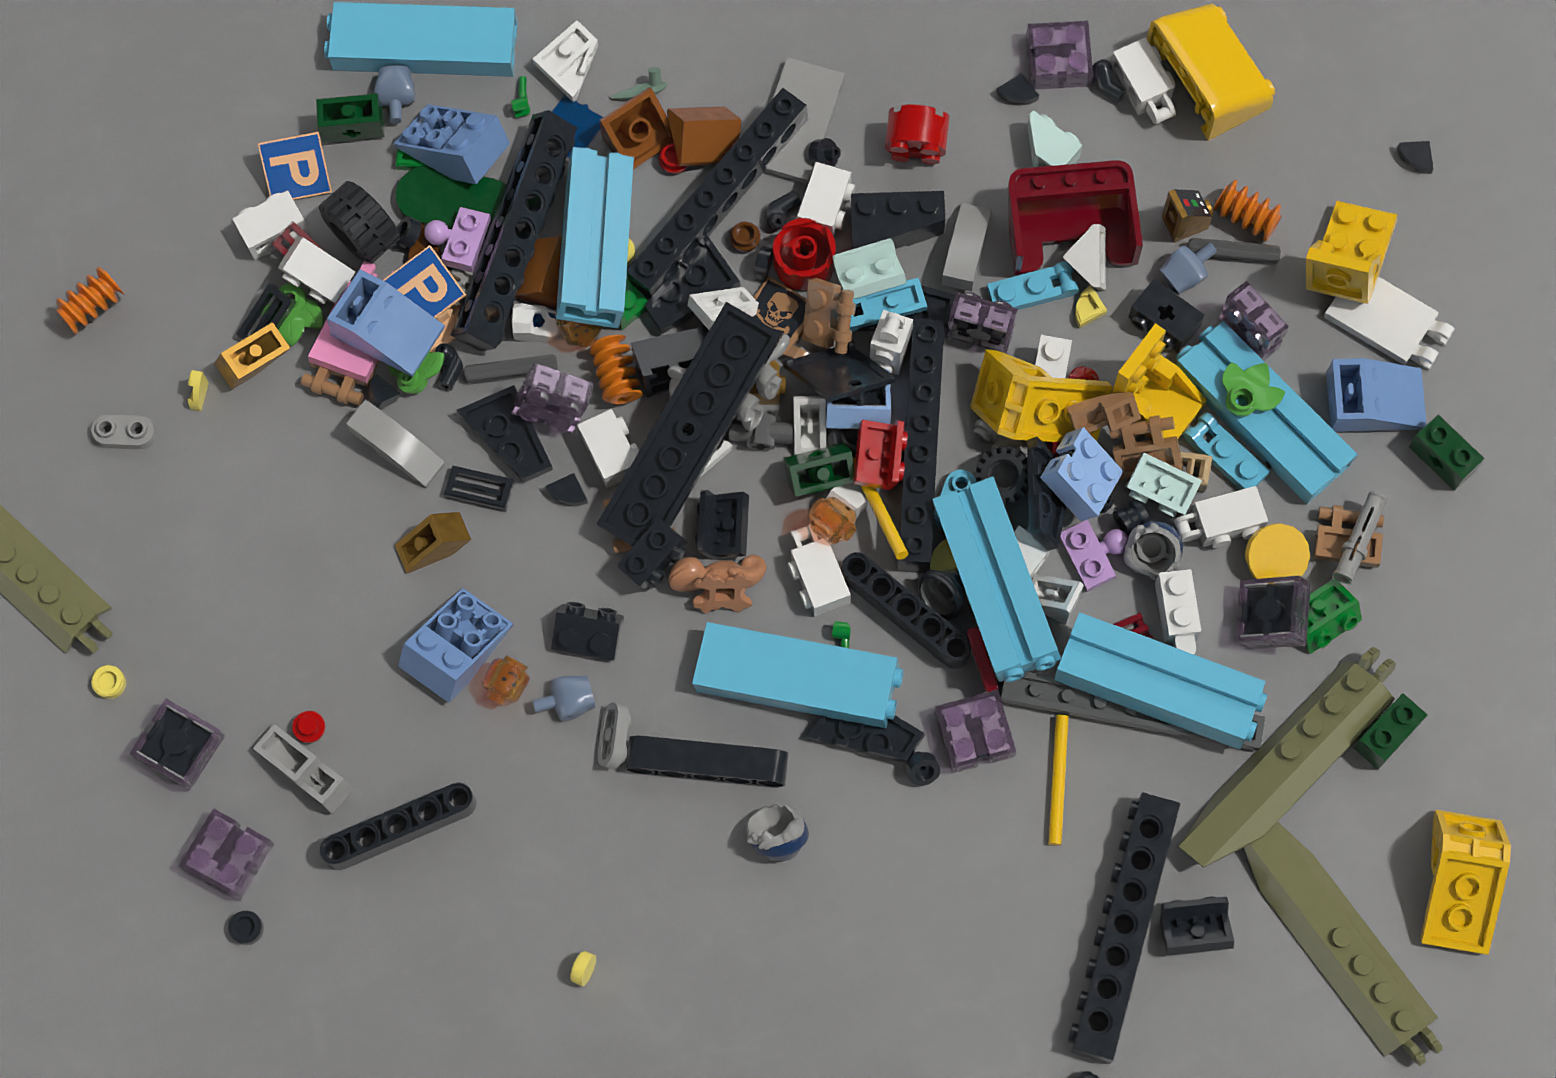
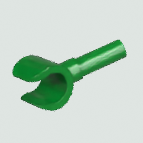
[511,76,531,118]
[832,621,851,648]

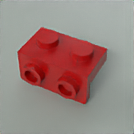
[853,420,908,490]

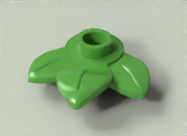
[262,284,324,346]
[388,351,444,394]
[1222,362,1285,417]

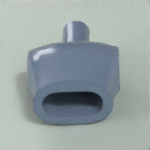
[375,65,416,124]
[1158,242,1217,295]
[532,675,595,721]

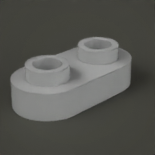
[91,414,157,449]
[598,702,632,769]

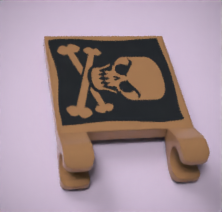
[753,277,837,359]

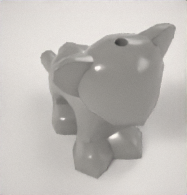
[667,334,790,432]

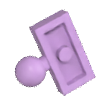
[424,207,491,272]
[1060,519,1128,592]

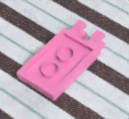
[308,261,394,383]

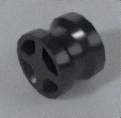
[1112,499,1151,537]

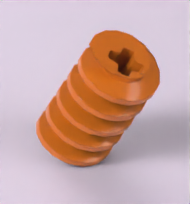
[1213,179,1282,242]
[55,267,125,334]
[590,334,643,405]

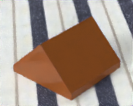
[599,87,674,169]
[666,106,741,166]
[515,236,562,309]

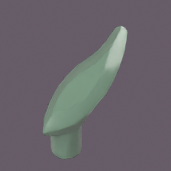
[611,67,668,100]

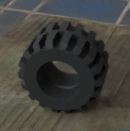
[318,181,400,264]

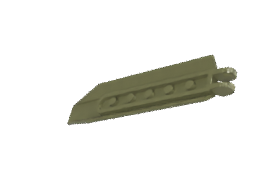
[0,505,113,654]
[1178,647,1396,868]
[1243,822,1443,1066]

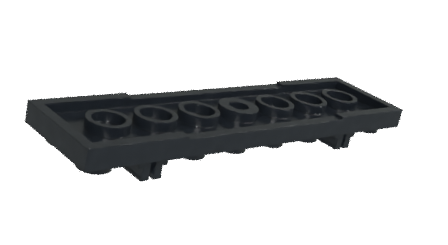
[596,302,783,546]

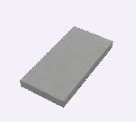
[764,57,845,184]

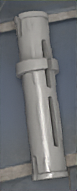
[1333,491,1388,584]

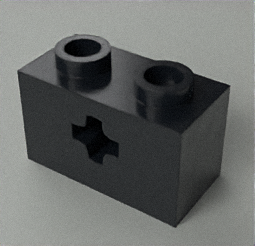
[1128,279,1205,354]

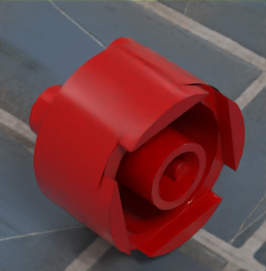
[885,104,950,165]
[773,218,836,290]

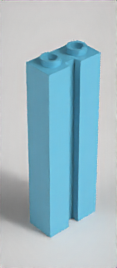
[324,2,518,77]
[556,147,634,328]
[1176,321,1358,504]
[933,477,1061,682]
[1054,612,1268,750]
[692,622,904,728]

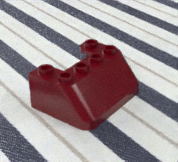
[1008,160,1143,275]

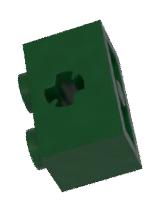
[316,93,385,143]
[1409,414,1485,491]
[783,443,855,497]
[1353,693,1428,770]

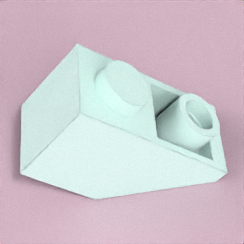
[1027,110,1082,167]

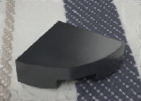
[996,73,1039,104]
[1397,141,1434,173]
[368,374,400,410]
[545,473,588,506]

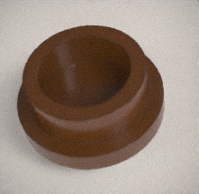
[730,221,761,252]

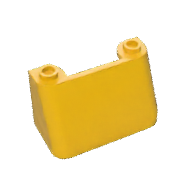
[1147,3,1275,141]

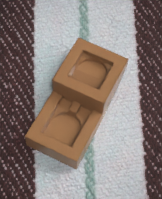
[1066,392,1141,433]

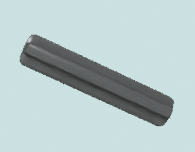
[1188,238,1281,264]
[464,354,558,384]

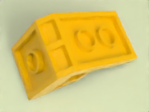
[1306,201,1398,304]
[1112,323,1207,440]
[970,350,1113,442]
[1420,809,1511,955]

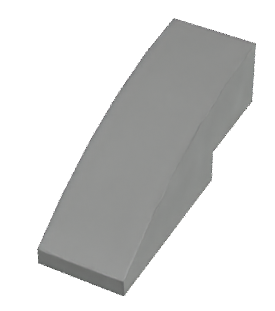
[941,203,992,291]
[346,399,445,488]
[253,724,354,814]

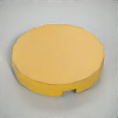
[1245,523,1310,586]

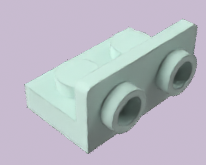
[832,238,906,299]
[1125,452,1202,517]

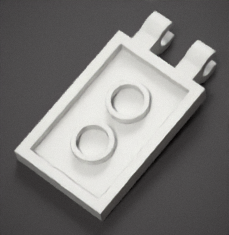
[1324,277,1455,370]

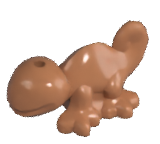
[668,554,767,614]

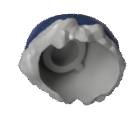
[1123,521,1183,579]
[746,803,809,861]

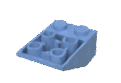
[394,104,510,184]
[327,269,445,377]
[1326,358,1427,432]
[398,588,513,703]

